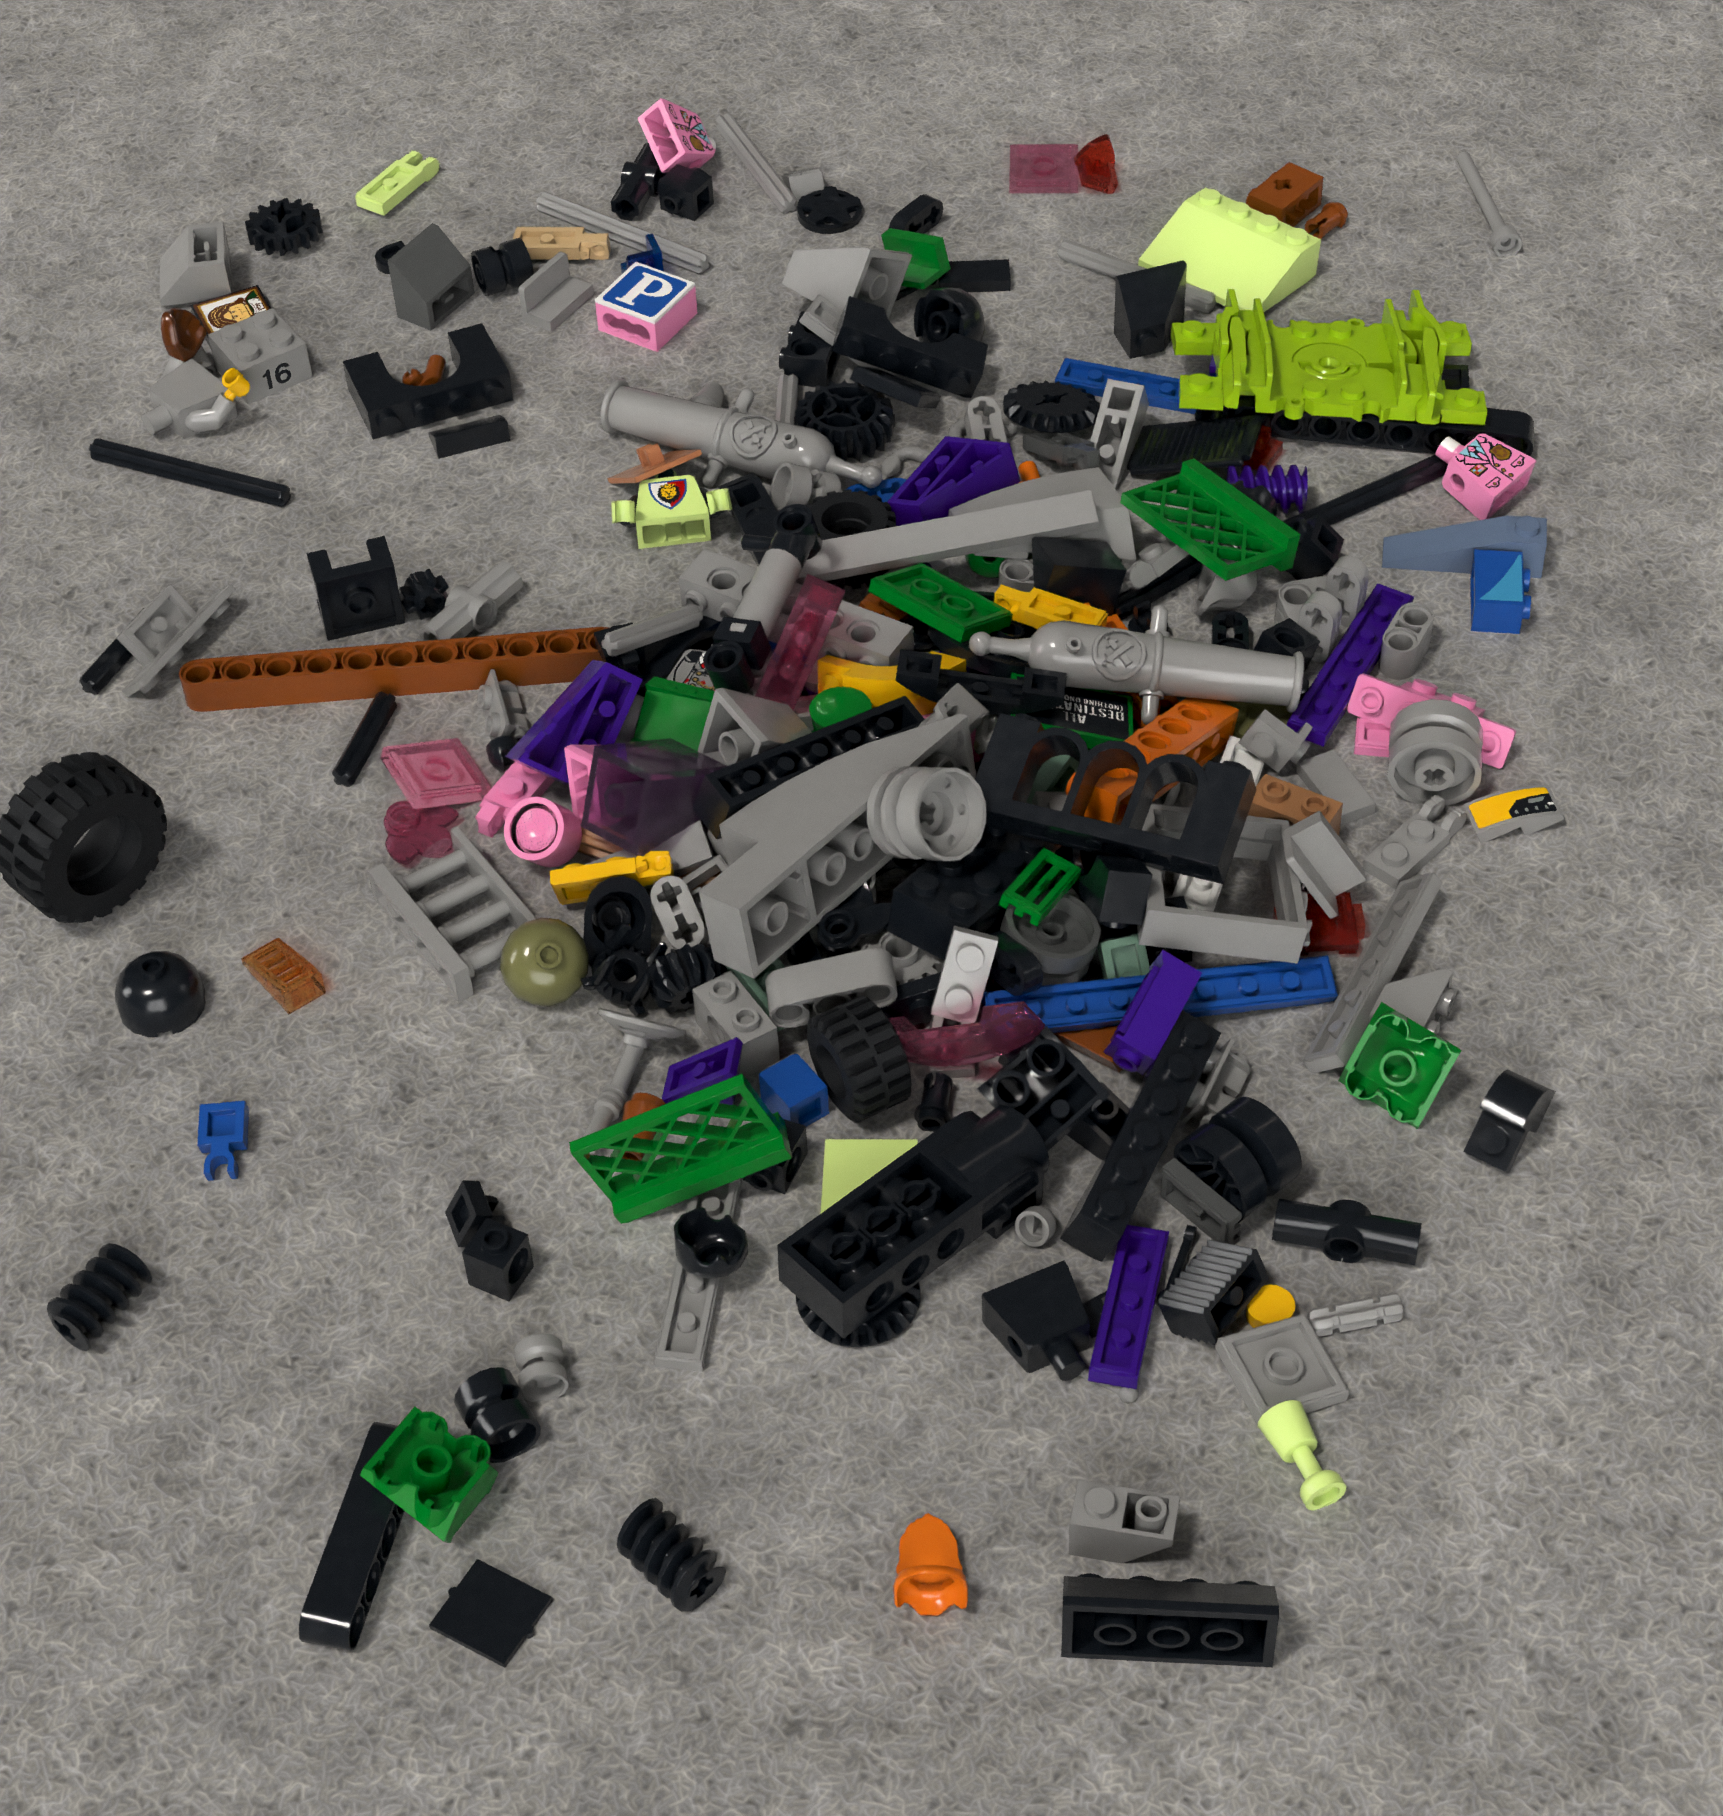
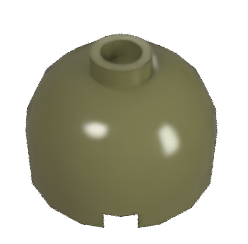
[500,918,589,1007]

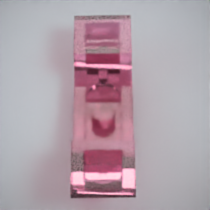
[888,1001,1045,1067]

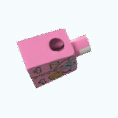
[638,98,716,173]
[1435,434,1537,520]

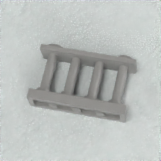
[367,826,543,1002]

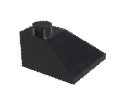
[1114,260,1187,359]

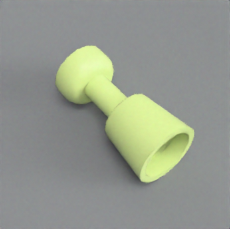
[1258,1400,1347,1511]

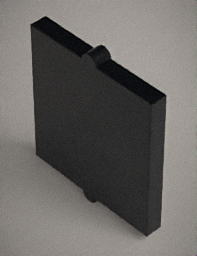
[429,1559,553,1668]

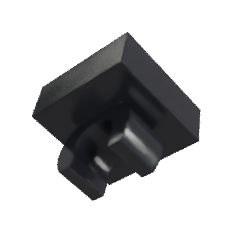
[445,1180,506,1247]

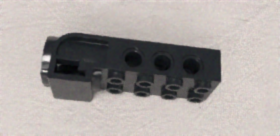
[777,1105,1050,1338]

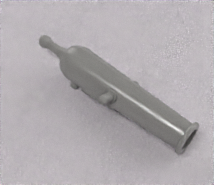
[600,379,882,488]
[969,605,1304,725]

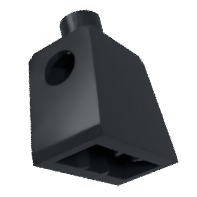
[982,1260,1090,1381]

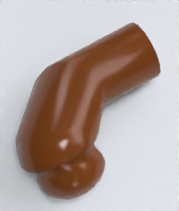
[402,355,446,386]

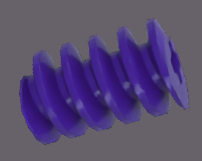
[1227,465,1308,514]

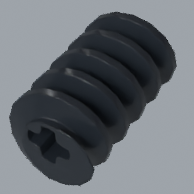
[47,1243,152,1351]
[617,1498,726,1612]

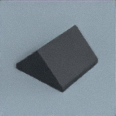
[1032,537,1127,616]

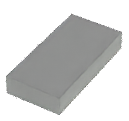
[1296,749,1376,826]

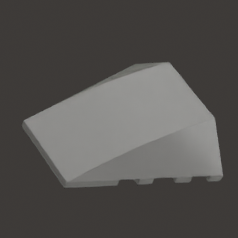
[948,467,1136,565]

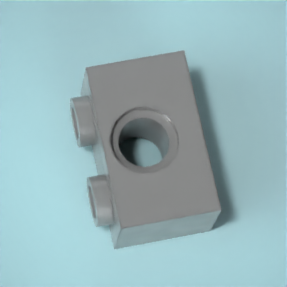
[692,970,780,1077]

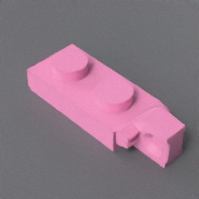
[475,762,555,838]

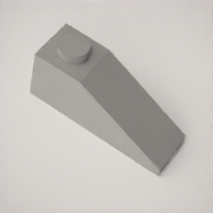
[1090,379,1149,490]

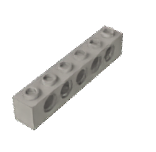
[679,549,914,666]

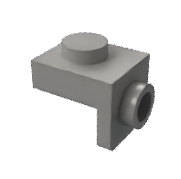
[1238,709,1313,773]

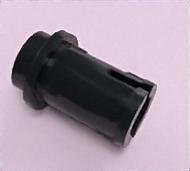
[914,1072,953,1132]

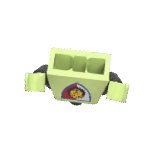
[611,469,733,549]

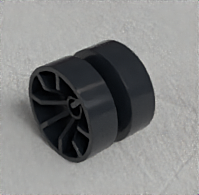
[1174,1097,1302,1223]

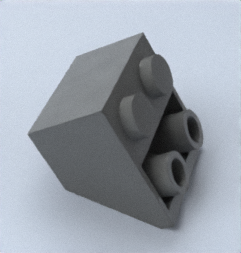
[388,223,475,331]

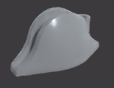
[1194,528,1257,616]

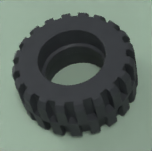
[0,752,167,923]

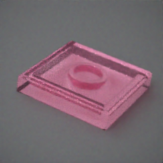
[1009,144,1078,193]
[381,738,491,810]

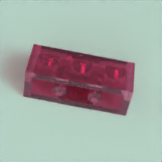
[755,574,846,711]

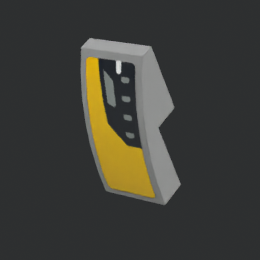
[1463,785,1565,843]

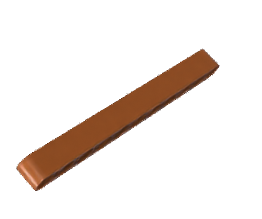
[179,627,609,712]

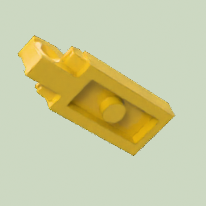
[994,584,1108,629]
[550,851,674,905]

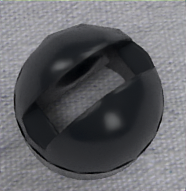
[486,736,518,772]

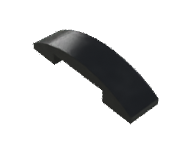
[896,649,1067,715]

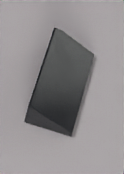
[428,415,510,459]

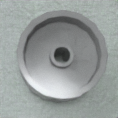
[1387,699,1483,806]

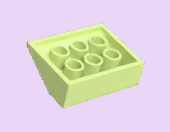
[1138,187,1321,312]

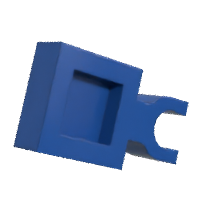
[197,1101,249,1181]

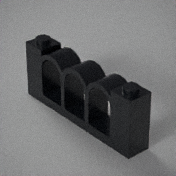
[975,713,1257,884]

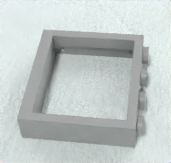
[1137,804,1312,964]

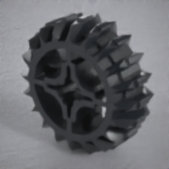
[794,379,895,463]

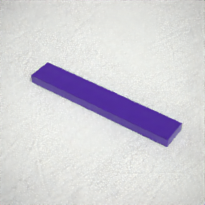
[1287,583,1414,747]

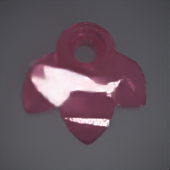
[383,801,459,865]

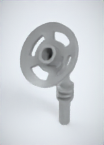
[582,1008,686,1155]

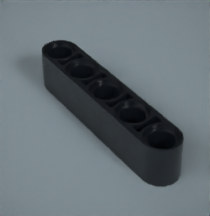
[299,1422,405,1651]

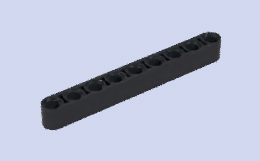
[1195,395,1534,456]

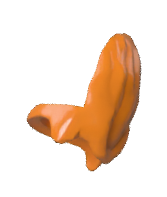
[893,1513,969,1616]

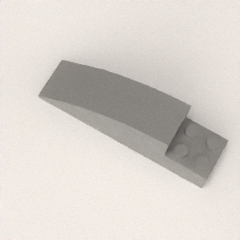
[699,713,976,979]

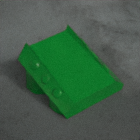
[630,677,715,768]
[1338,1002,1461,1129]
[360,1406,499,1543]

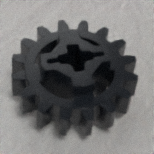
[245,198,323,256]

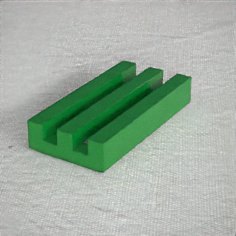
[999,848,1082,927]

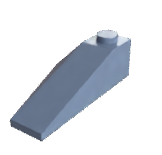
[1382,516,1547,578]

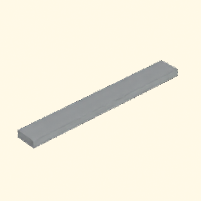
[795,490,1099,585]

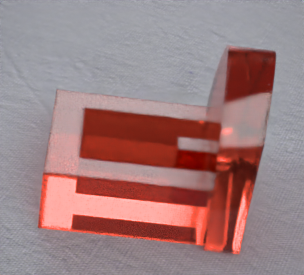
[1074,134,1118,194]

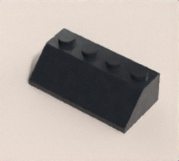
[1061,1573,1279,1668]

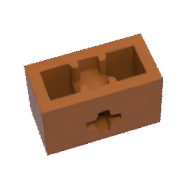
[1246,162,1324,227]

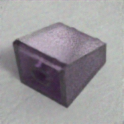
[581,738,727,856]

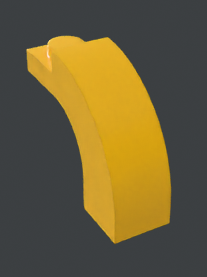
[818,651,966,715]

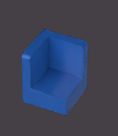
[758,1054,829,1127]

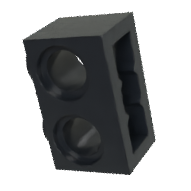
[779,311,841,387]

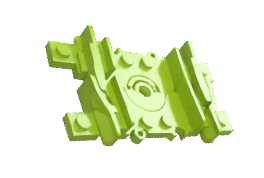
[1171,289,1487,425]

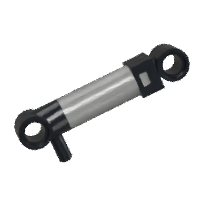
[703,504,823,694]

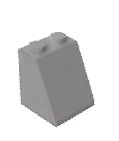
[782,247,912,319]
[696,688,812,772]

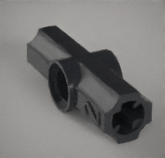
[611,143,664,221]
[1272,1198,1422,1265]

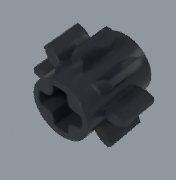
[399,569,449,620]

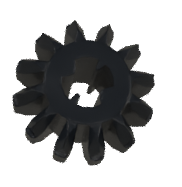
[647,944,723,1012]

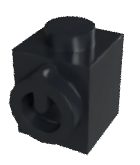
[658,164,714,221]
[1285,514,1344,580]

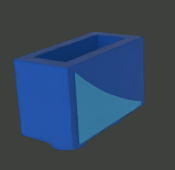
[1470,549,1531,634]

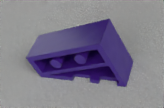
[887,436,1020,526]
[505,660,643,786]

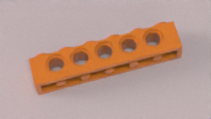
[1065,697,1239,825]

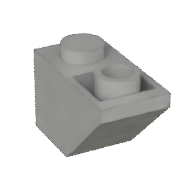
[1368,968,1457,1035]
[1069,1480,1180,1563]

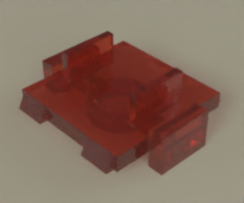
[1273,892,1366,956]

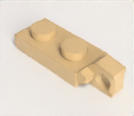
[513,227,611,261]

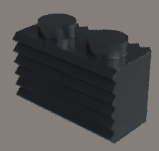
[1158,1239,1269,1345]

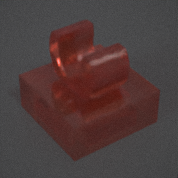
[1243,425,1283,471]

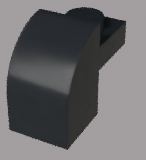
[1463,1069,1556,1173]

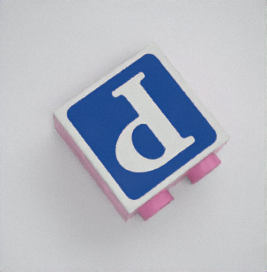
[595,262,698,352]

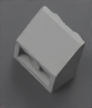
[160,222,232,306]

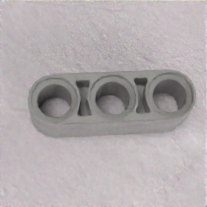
[765,948,897,1028]

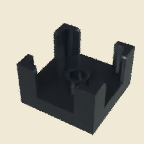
[307,536,405,641]

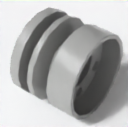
[867,766,986,861]

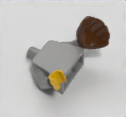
[141,308,250,439]

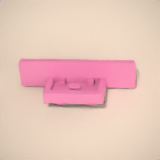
[1347,673,1516,769]

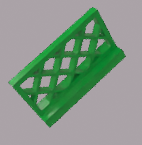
[1120,458,1301,581]
[569,1073,792,1224]

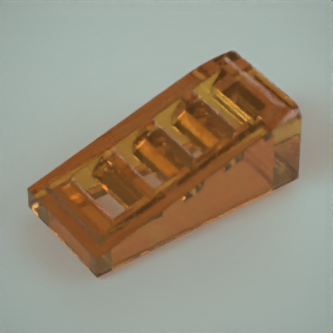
[241,938,326,1014]

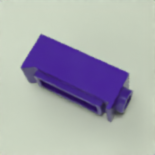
[1103,950,1202,1075]

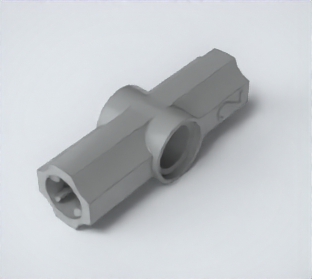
[419,561,523,641]

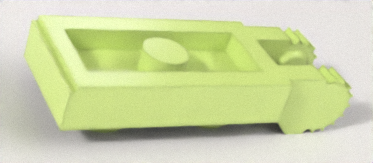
[355,151,440,216]

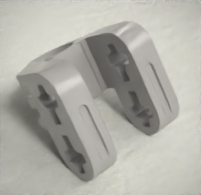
[1274,555,1369,663]

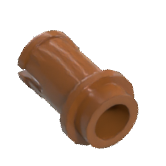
[1305,202,1348,239]

